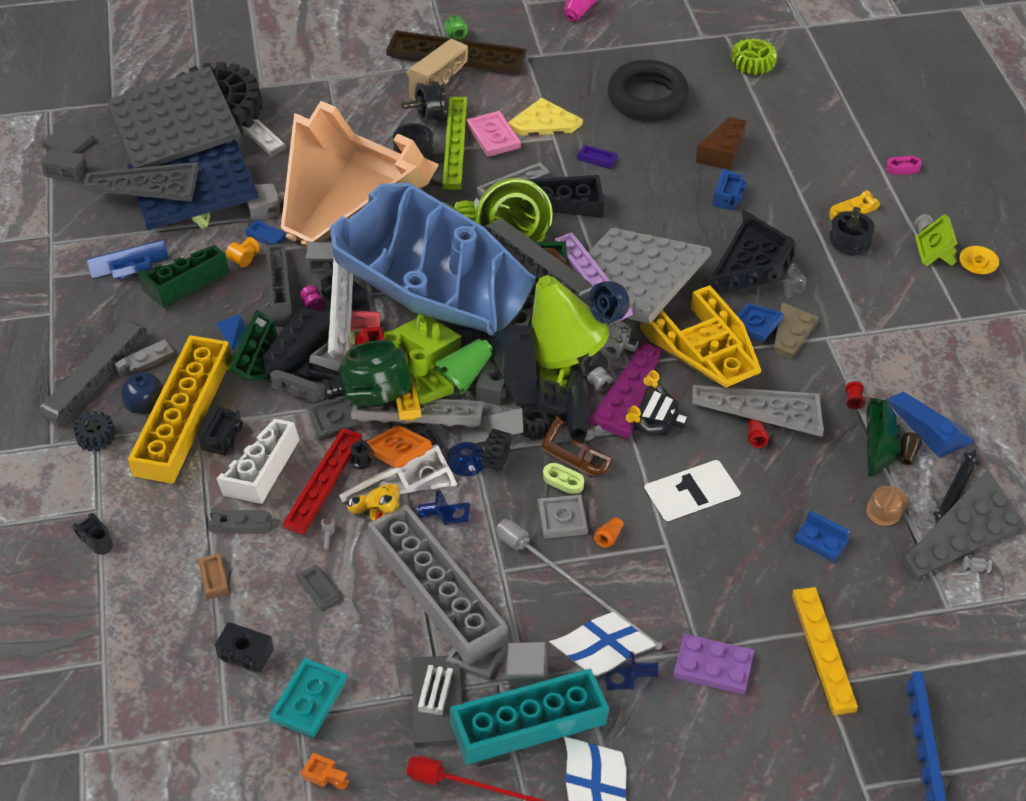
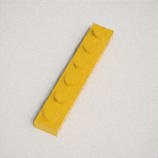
[792,587,858,715]

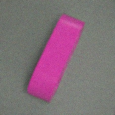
[886,156,922,175]

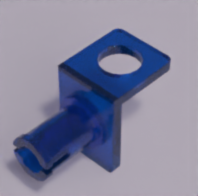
[417,490,470,525]
[605,652,659,690]

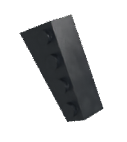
[527,175,604,218]

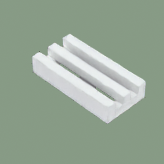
[418,665,453,715]

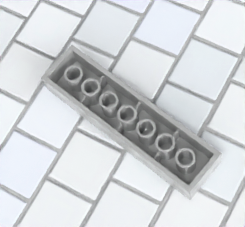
[367,504,508,665]

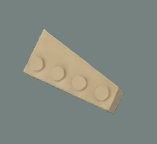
[409,39,468,100]

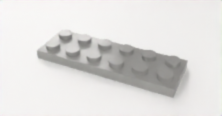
[351,399,484,428]

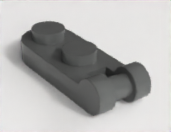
[270,370,327,403]
[208,507,273,534]

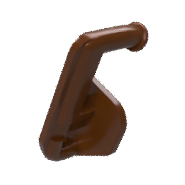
[542,416,614,476]

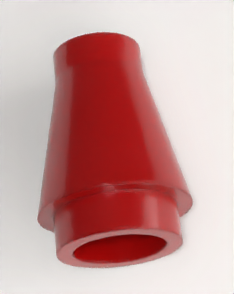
[748,419,769,448]

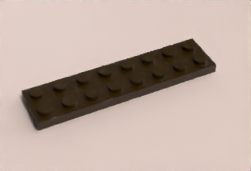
[386,30,527,74]

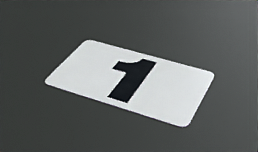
[644,460,741,521]

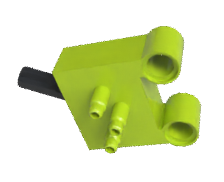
[383,313,475,376]

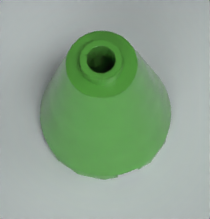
[434,339,493,395]

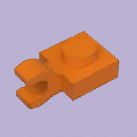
[301,753,349,790]

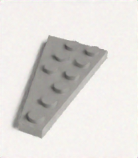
[692,385,824,437]

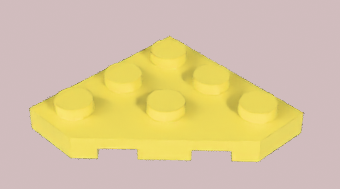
[508,98,583,136]

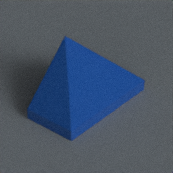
[216,314,245,351]

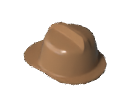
[866,486,908,527]

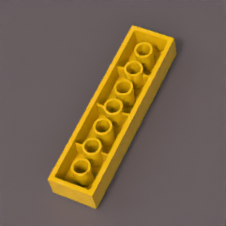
[128,335,231,484]

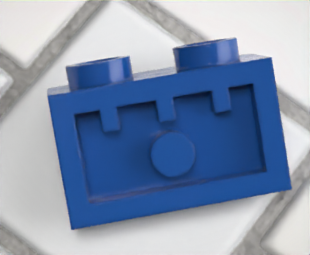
[794,511,850,562]

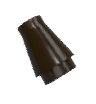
[900,432,922,466]

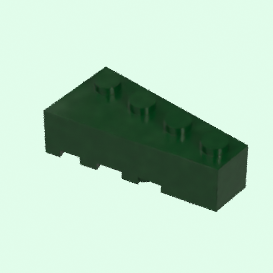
[137,245,230,308]

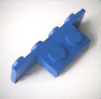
[86,239,169,279]

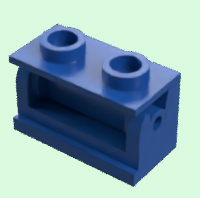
[713,169,747,211]

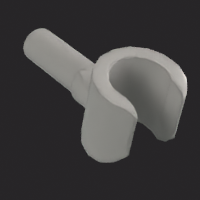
[321,519,335,550]

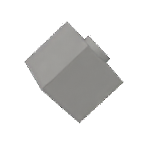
[507,642,549,690]

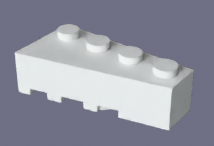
[216,419,299,504]

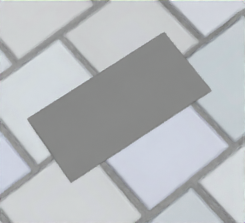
[461,408,523,446]

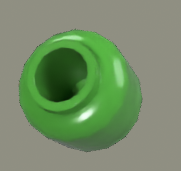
[444,15,468,39]

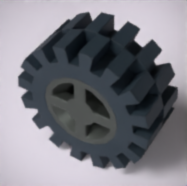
[73,411,116,452]

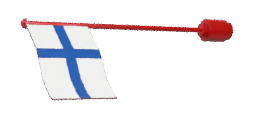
[406,737,626,801]

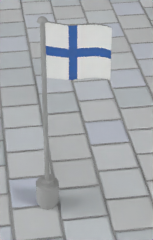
[495,518,662,677]

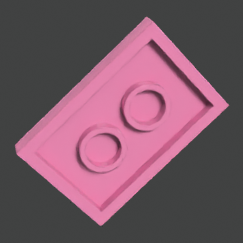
[467,111,521,157]

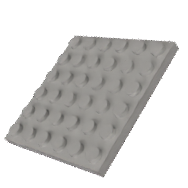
[573,228,712,324]

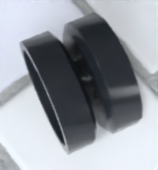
[393,123,434,161]

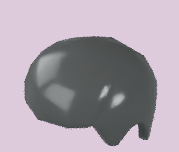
[577,349,610,378]

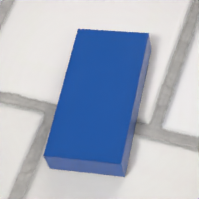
[245,220,287,245]

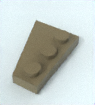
[774,302,818,360]

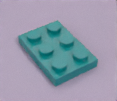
[269,658,348,738]

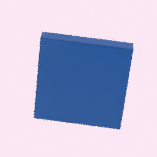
[737,303,784,342]

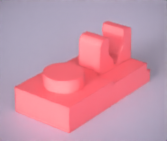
[350,310,380,332]

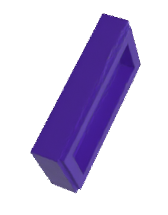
[577,144,618,170]

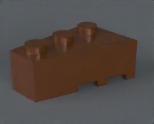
[696,117,747,171]

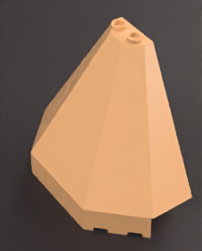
[281,101,439,248]

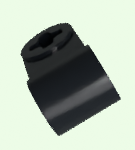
[72,513,113,555]

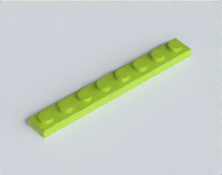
[443,97,467,190]

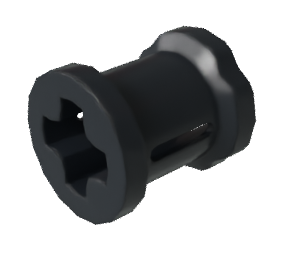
[351,441,371,470]

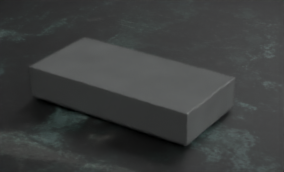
[297,564,341,611]

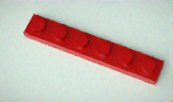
[283,428,362,535]

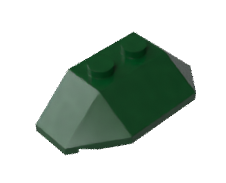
[226,309,278,381]
[866,397,901,477]

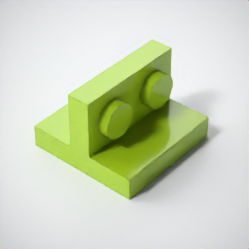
[915,214,958,266]

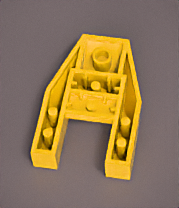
[640,285,761,387]

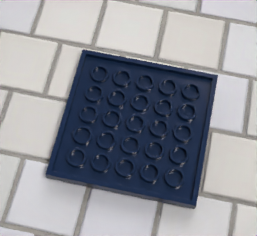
[127,139,259,230]

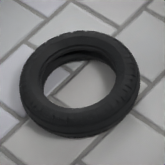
[608,60,689,121]

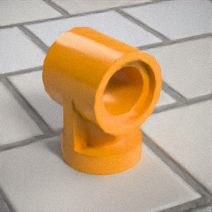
[226,237,260,268]

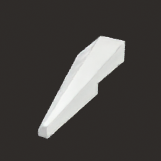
[339,444,457,502]

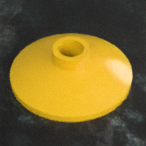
[959,246,999,274]

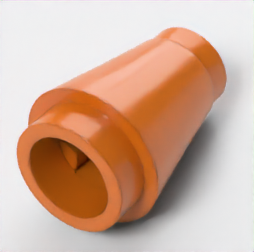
[594,517,623,548]

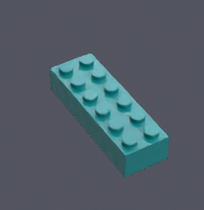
[449,668,609,765]

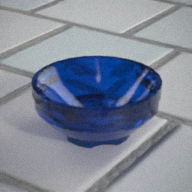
[447,442,484,476]

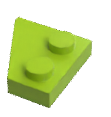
[413,368,454,405]

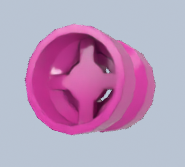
[300,285,325,312]

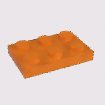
[367,424,433,469]

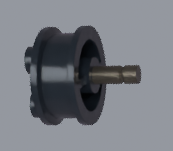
[401,81,447,123]
[829,207,875,256]

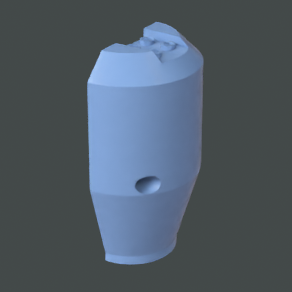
[330,183,536,336]

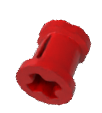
[845,381,865,409]

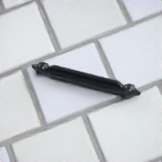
[933,450,980,524]

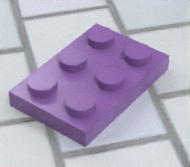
[673,634,754,695]

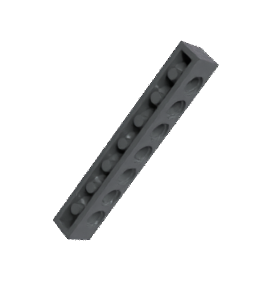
[476,277,539,406]

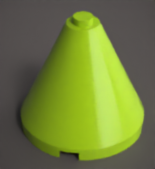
[475,178,553,242]
[531,276,609,369]

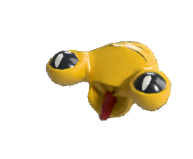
[347,483,400,521]

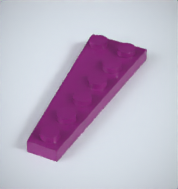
[590,342,662,439]

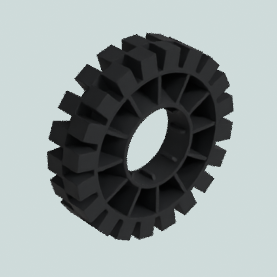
[176,62,263,134]

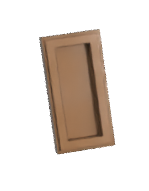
[198,553,230,599]

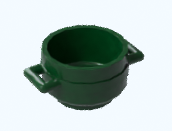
[338,340,413,406]

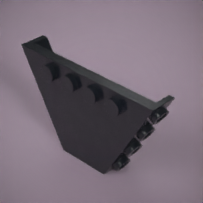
[702,209,796,294]

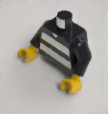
[626,370,688,436]

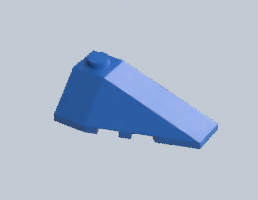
[887,392,974,458]

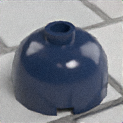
[589,281,630,323]
[121,372,163,414]

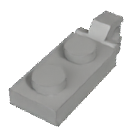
[115,339,175,376]

